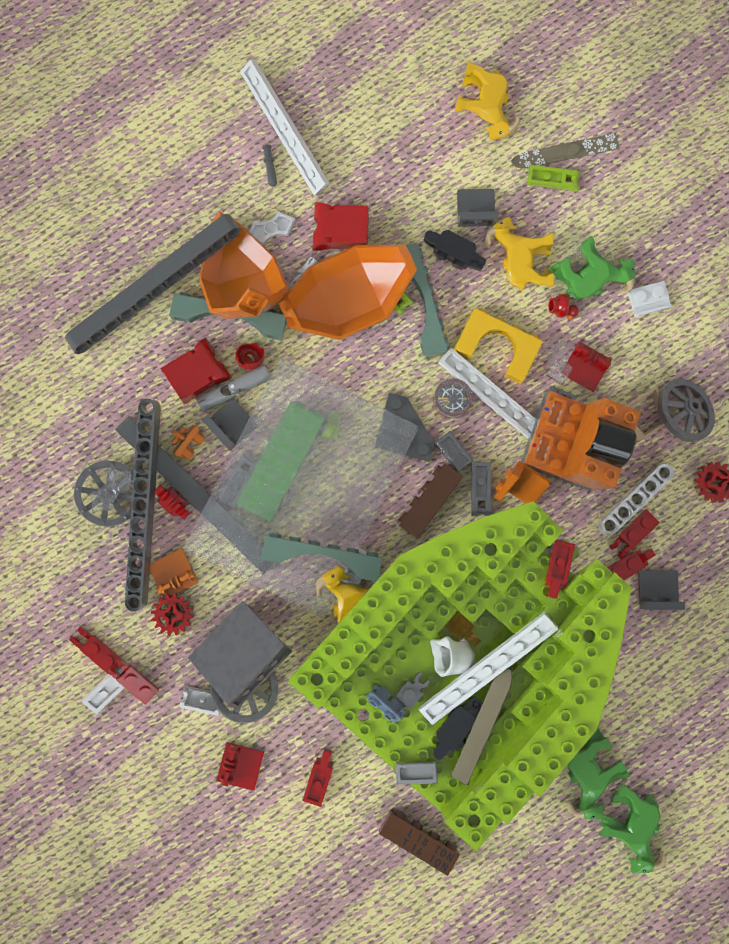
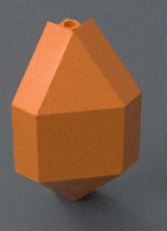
[199,211,289,319]
[278,245,417,340]

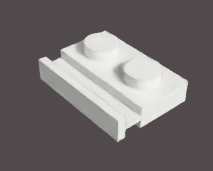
[628,281,672,317]

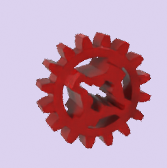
[694,461,729,503]
[154,484,190,520]
[151,593,194,636]

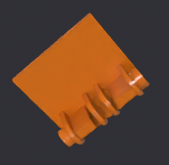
[150,548,199,600]

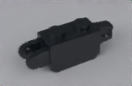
[424,230,486,272]
[433,696,483,760]

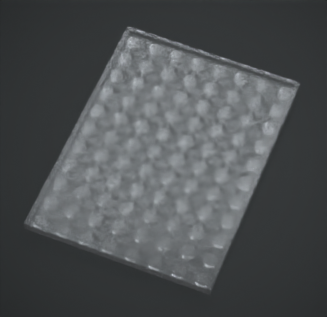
[183,357,419,619]

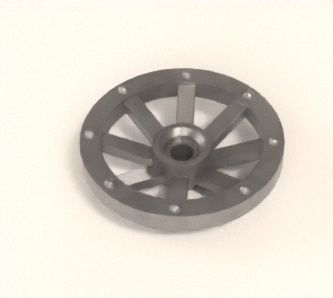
[658,379,715,442]
[74,461,134,527]
[211,671,278,723]

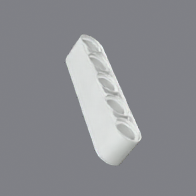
[598,464,674,535]

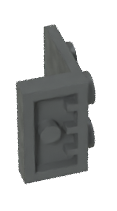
[457,189,498,227]
[202,398,258,451]
[639,570,685,610]

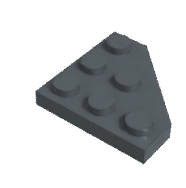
[375,393,435,462]

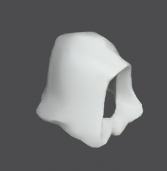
[430,637,476,677]

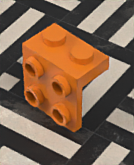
[494,461,550,503]

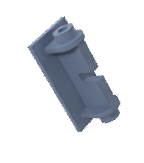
[365,683,407,723]

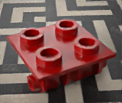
[560,341,612,392]
[216,742,264,791]

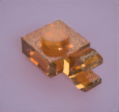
[445,612,481,647]

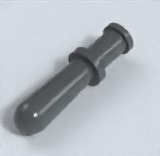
[262,145,277,187]

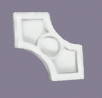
[249,211,296,246]

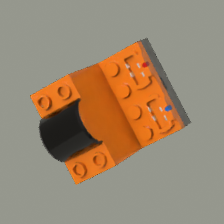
[521,391,641,491]

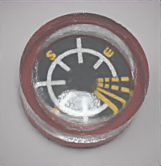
[433,378,473,418]

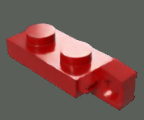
[545,540,575,599]
[607,549,656,580]
[302,749,334,807]

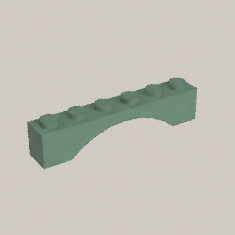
[406,243,449,360]
[169,292,287,341]
[261,532,383,581]

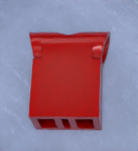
[312,202,369,251]
[160,338,232,405]

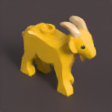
[455,61,520,140]
[485,217,554,291]
[315,566,369,623]

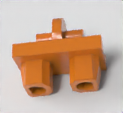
[171,425,205,460]

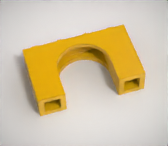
[454,308,543,385]

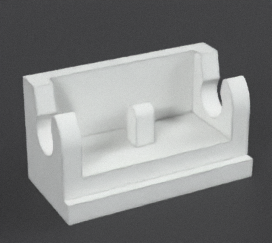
[180,686,220,716]

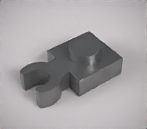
[395,672,430,709]

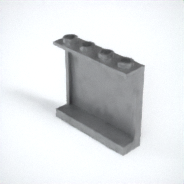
[188,601,292,710]

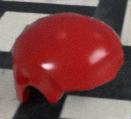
[235,343,265,370]

